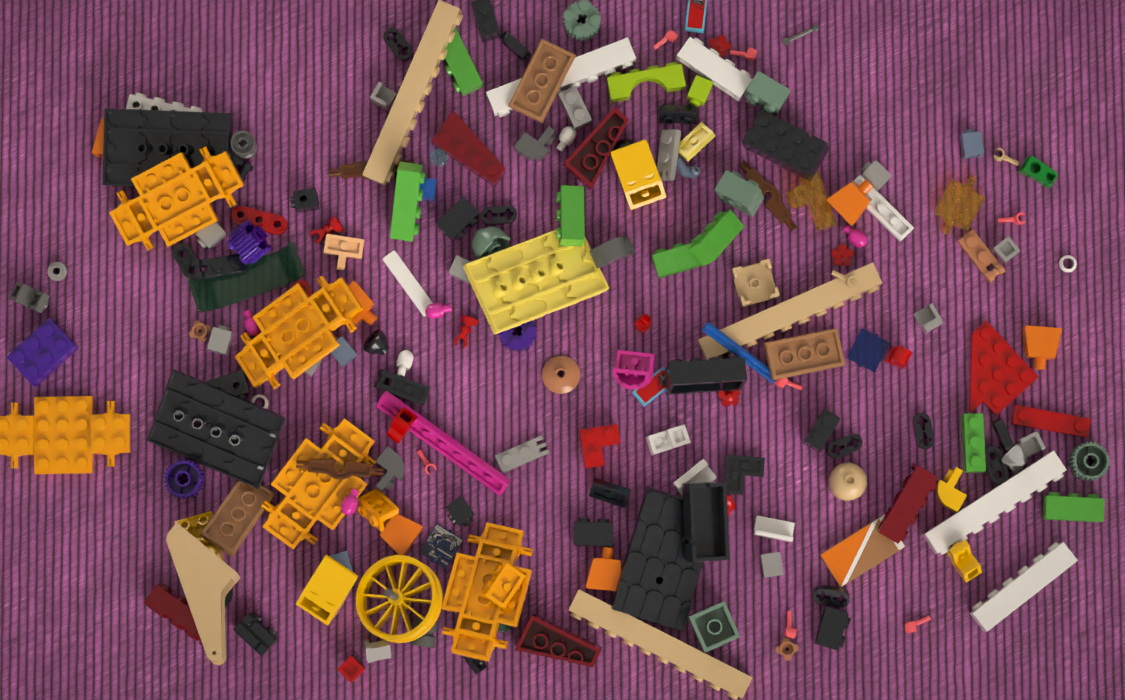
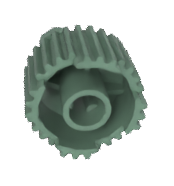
[563,0,601,42]
[1068,441,1111,481]

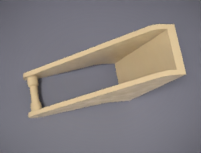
[166,523,240,665]

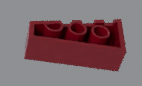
[562,107,629,190]
[431,111,506,187]
[877,462,938,544]
[143,583,203,646]
[515,613,602,667]

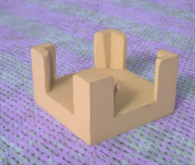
[731,259,780,308]

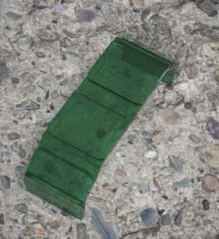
[187,241,306,313]

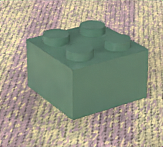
[744,71,791,117]
[715,170,764,217]
[688,601,740,653]

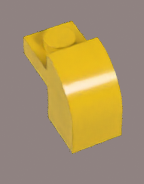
[935,467,967,513]
[947,540,982,583]

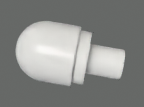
[556,126,577,152]
[396,350,414,377]

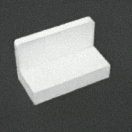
[673,459,716,496]
[753,516,795,542]

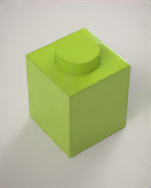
[687,75,714,107]

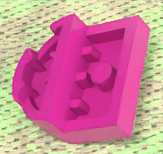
[613,350,656,390]

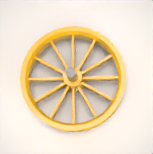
[356,555,443,643]

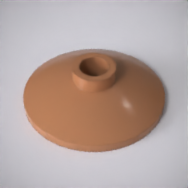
[542,356,580,394]

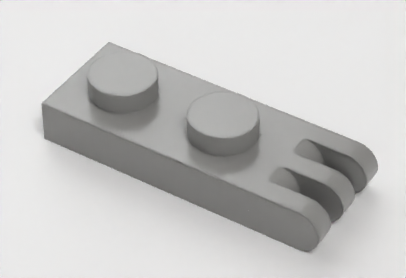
[657,129,681,181]
[495,435,550,473]

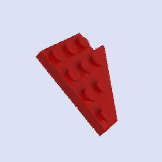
[969,321,1038,416]

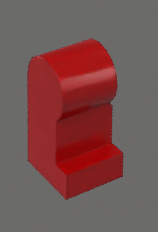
[885,345,913,370]
[386,407,418,444]

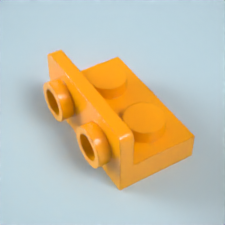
[358,488,399,532]
[481,563,526,609]

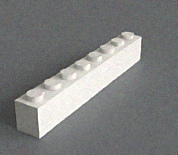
[486,37,636,117]
[923,451,1066,555]

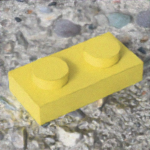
[678,122,715,161]

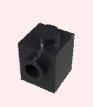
[290,188,320,213]
[446,496,475,527]

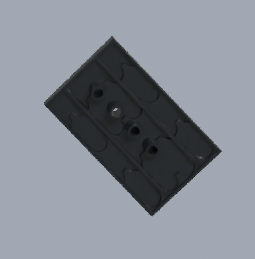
[102,108,232,186]
[147,369,285,489]
[611,486,703,631]

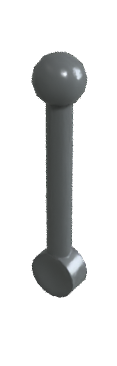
[782,25,819,46]

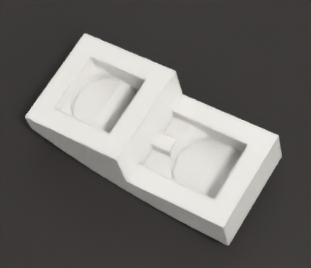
[646,424,691,456]

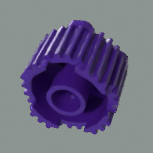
[227,219,272,265]
[498,320,537,352]
[163,459,205,499]

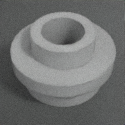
[48,262,67,281]

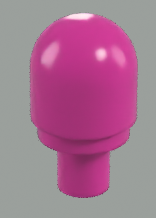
[843,225,867,248]
[425,302,452,319]
[243,309,261,336]
[340,488,359,515]

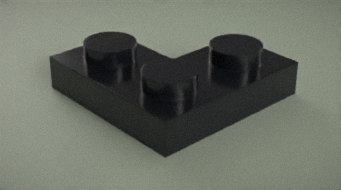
[724,455,765,495]

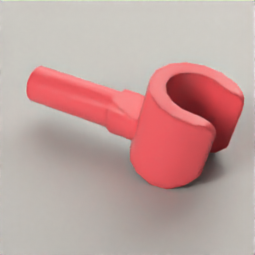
[653,30,678,50]
[730,47,757,61]
[998,212,1026,225]
[774,378,802,390]
[417,450,436,475]
[784,611,797,639]
[905,615,931,633]

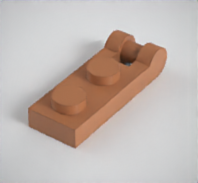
[957,229,1005,283]

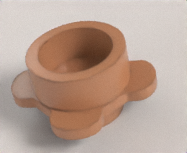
[189,320,211,342]
[775,637,799,661]

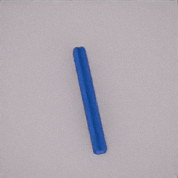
[702,322,776,383]

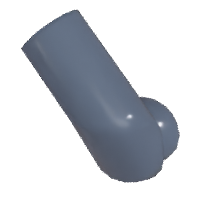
[676,157,700,179]

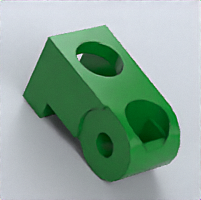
[1018,155,1058,188]

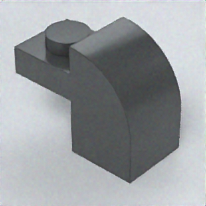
[514,126,556,161]
[589,236,636,268]
[9,282,50,314]
[376,446,405,492]

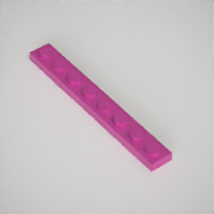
[376,391,511,496]

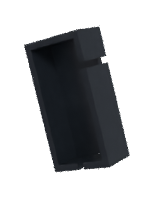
[742,109,829,182]
[663,356,747,395]
[682,481,730,562]

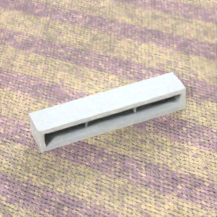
[970,542,1078,632]

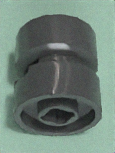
[230,131,258,160]
[409,617,438,648]

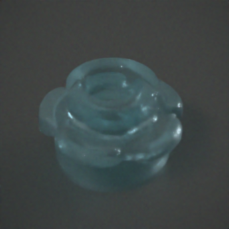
[430,148,448,167]

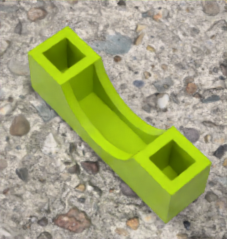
[607,62,686,103]

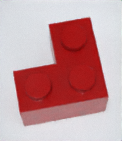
[579,424,621,469]

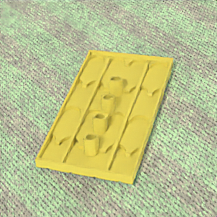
[463,230,609,335]

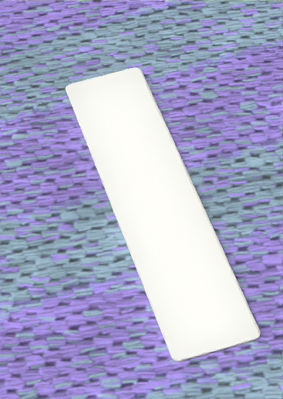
[383,251,433,317]

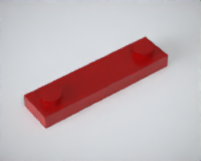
[1011,405,1091,438]

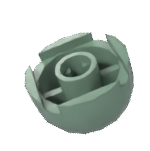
[472,226,510,259]

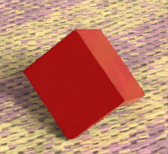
[337,655,366,683]

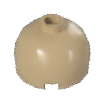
[828,462,867,501]

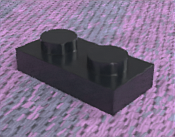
[589,478,631,508]

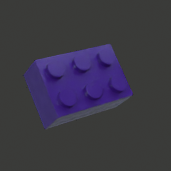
[7,318,79,387]

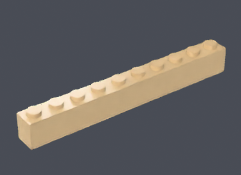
[362,0,463,186]
[697,262,882,360]
[568,590,753,700]

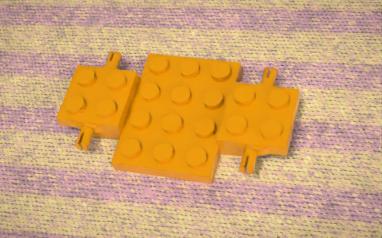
[109,146,245,251]
[234,276,363,389]
[0,396,131,474]
[261,418,376,550]
[441,522,533,662]

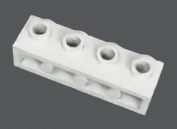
[676,37,753,102]
[126,93,202,112]

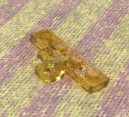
[786,170,837,231]

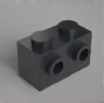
[206,370,251,399]

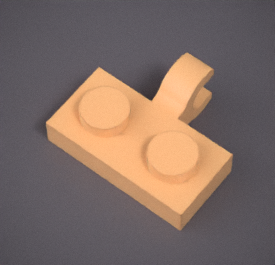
[324,234,364,271]

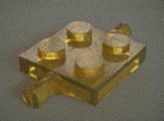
[934,175,985,235]

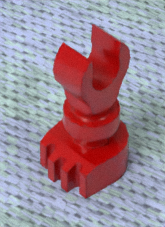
[310,216,344,243]
[633,314,652,334]
[454,315,479,348]

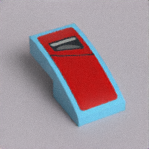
[685,0,707,33]
[632,367,665,407]

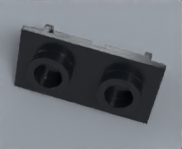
[659,104,698,125]

